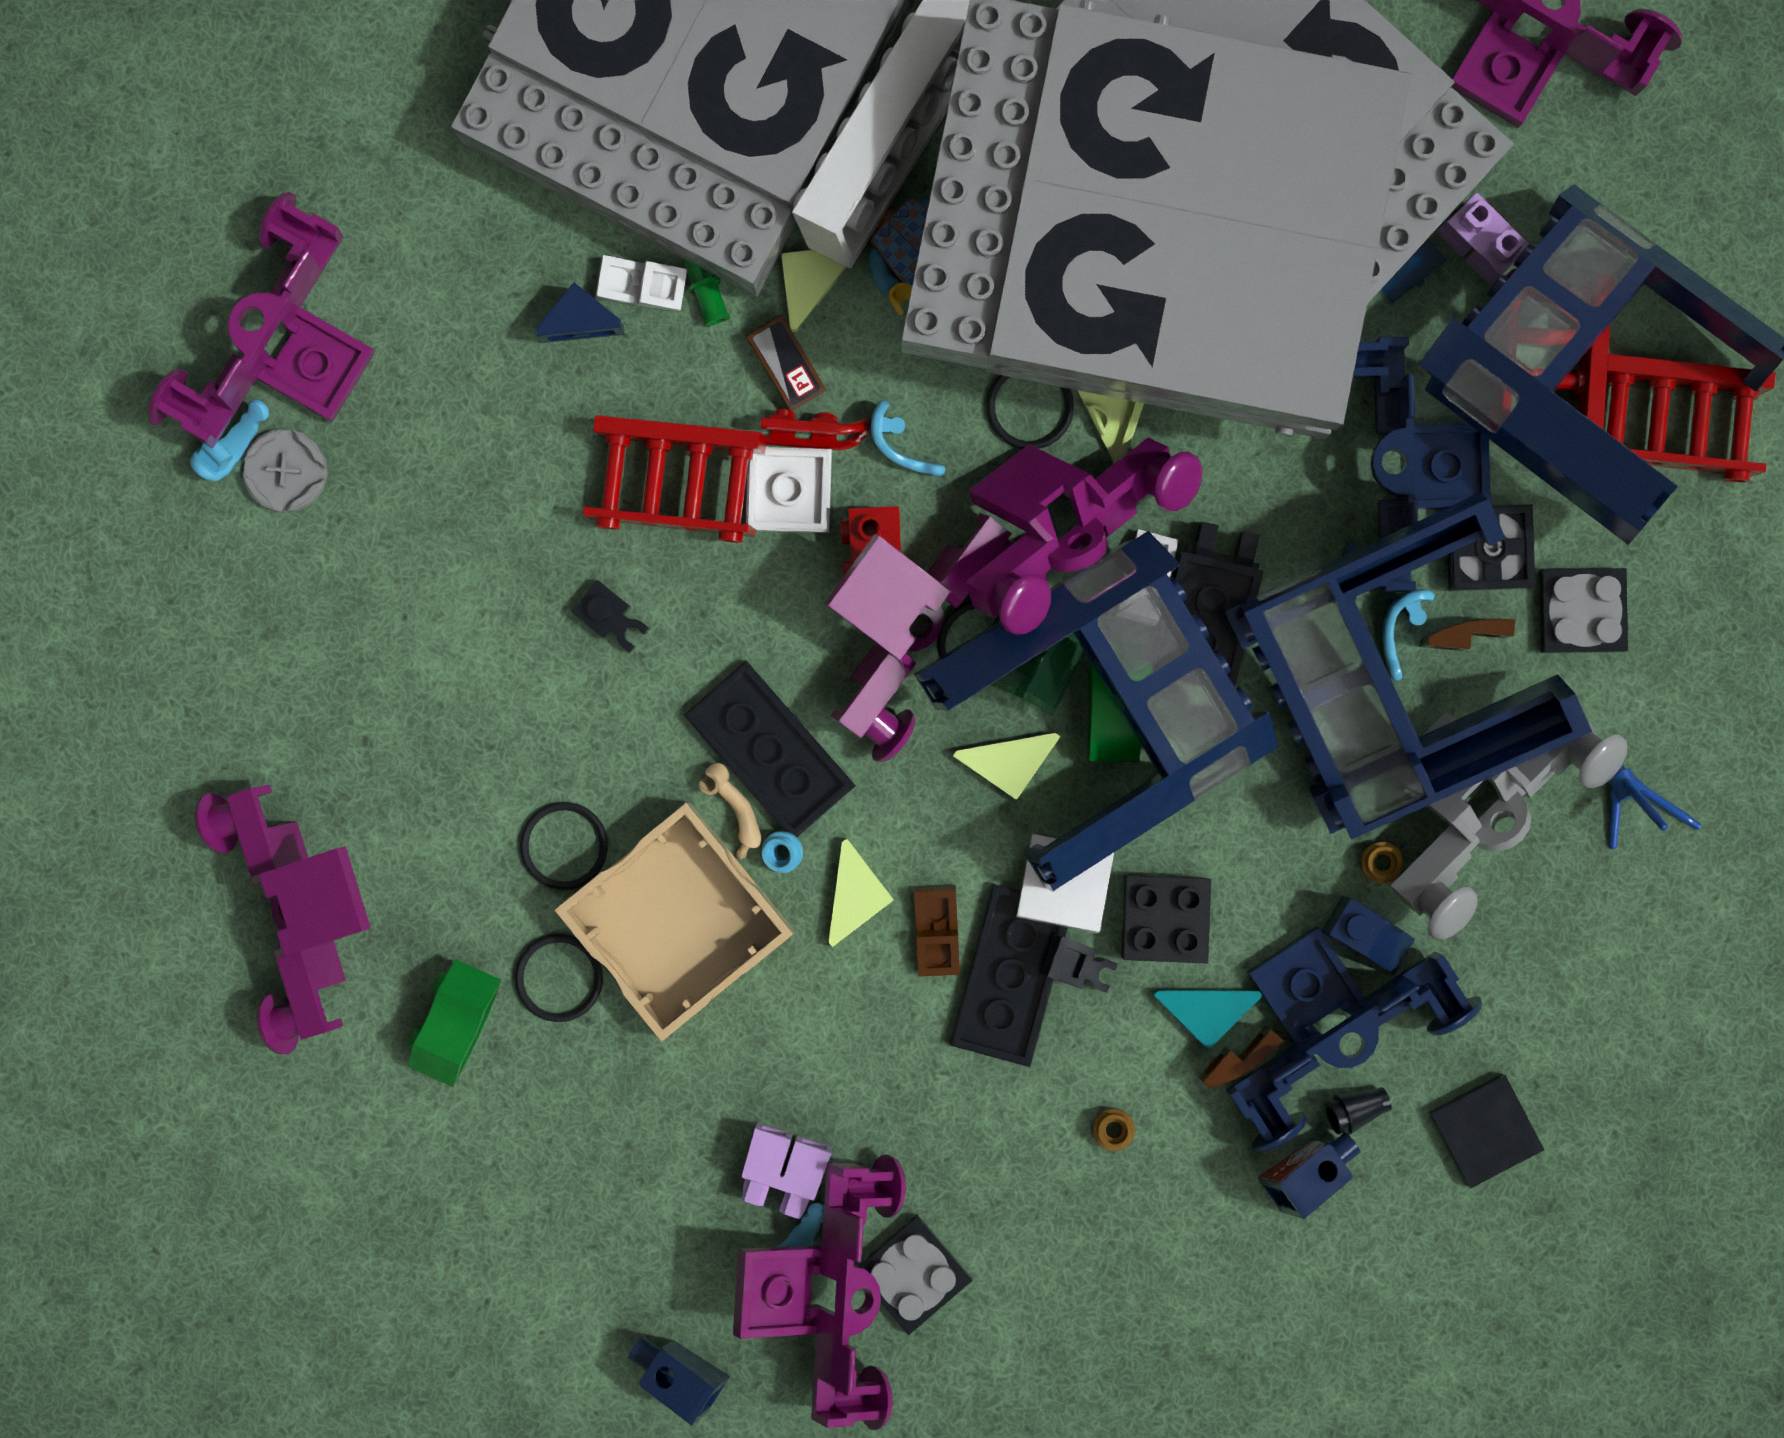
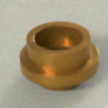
[1361,842,1404,884]
[1093,1108,1135,1151]

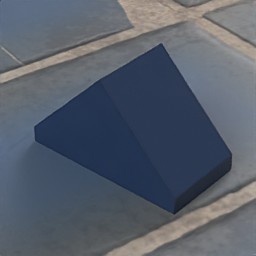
[536,282,625,343]

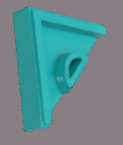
[1153,989,1263,1050]

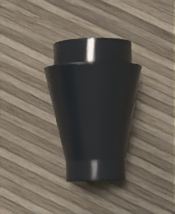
[1325,1087,1392,1135]

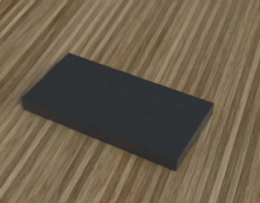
[684,660,856,837]
[949,883,1068,1067]

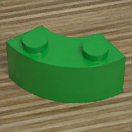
[1087,643,1151,762]
[406,959,501,1087]

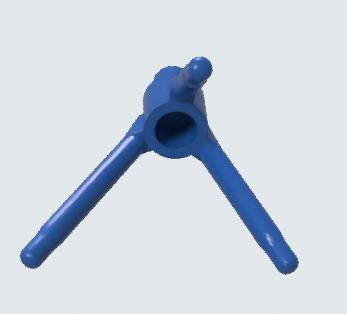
[1608,765,1701,849]

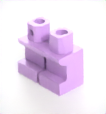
[1435,193,1529,286]
[742,1123,833,1219]

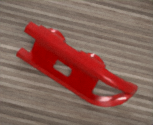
[761,409,871,451]

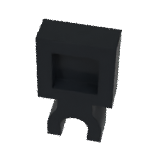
[571,580,650,653]
[1040,934,1118,993]

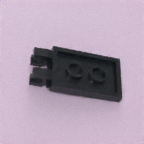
[1151,522,1264,687]

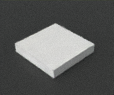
[746,447,832,533]
[1016,834,1114,934]

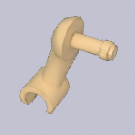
[699,763,761,859]

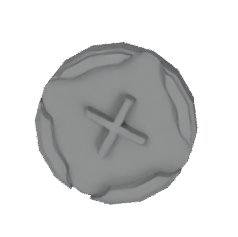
[243,429,328,513]

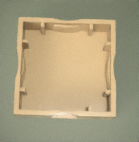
[555,802,795,1042]

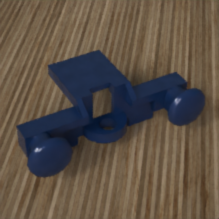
[1341,337,1491,601]
[1225,926,1482,1152]

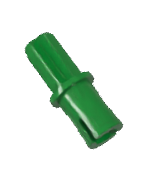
[682,258,730,327]

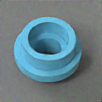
[761,831,803,873]

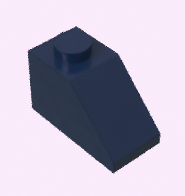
[1322,896,1415,975]

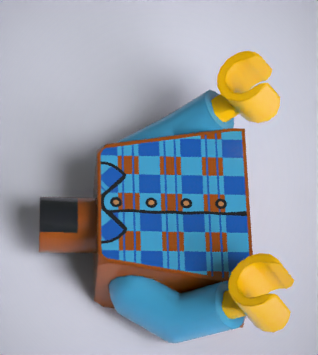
[868,198,930,315]

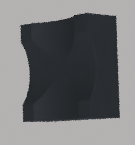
[1121,875,1211,964]

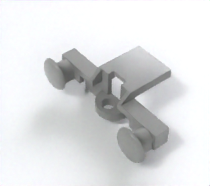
[1388,712,1627,940]

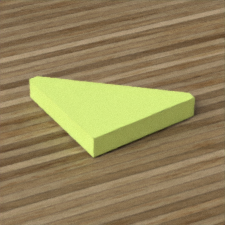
[781,250,846,332]
[1077,390,1144,464]
[953,733,1061,800]
[829,839,894,947]

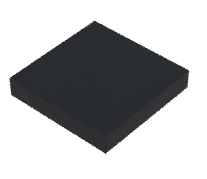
[1428,1074,1545,1189]

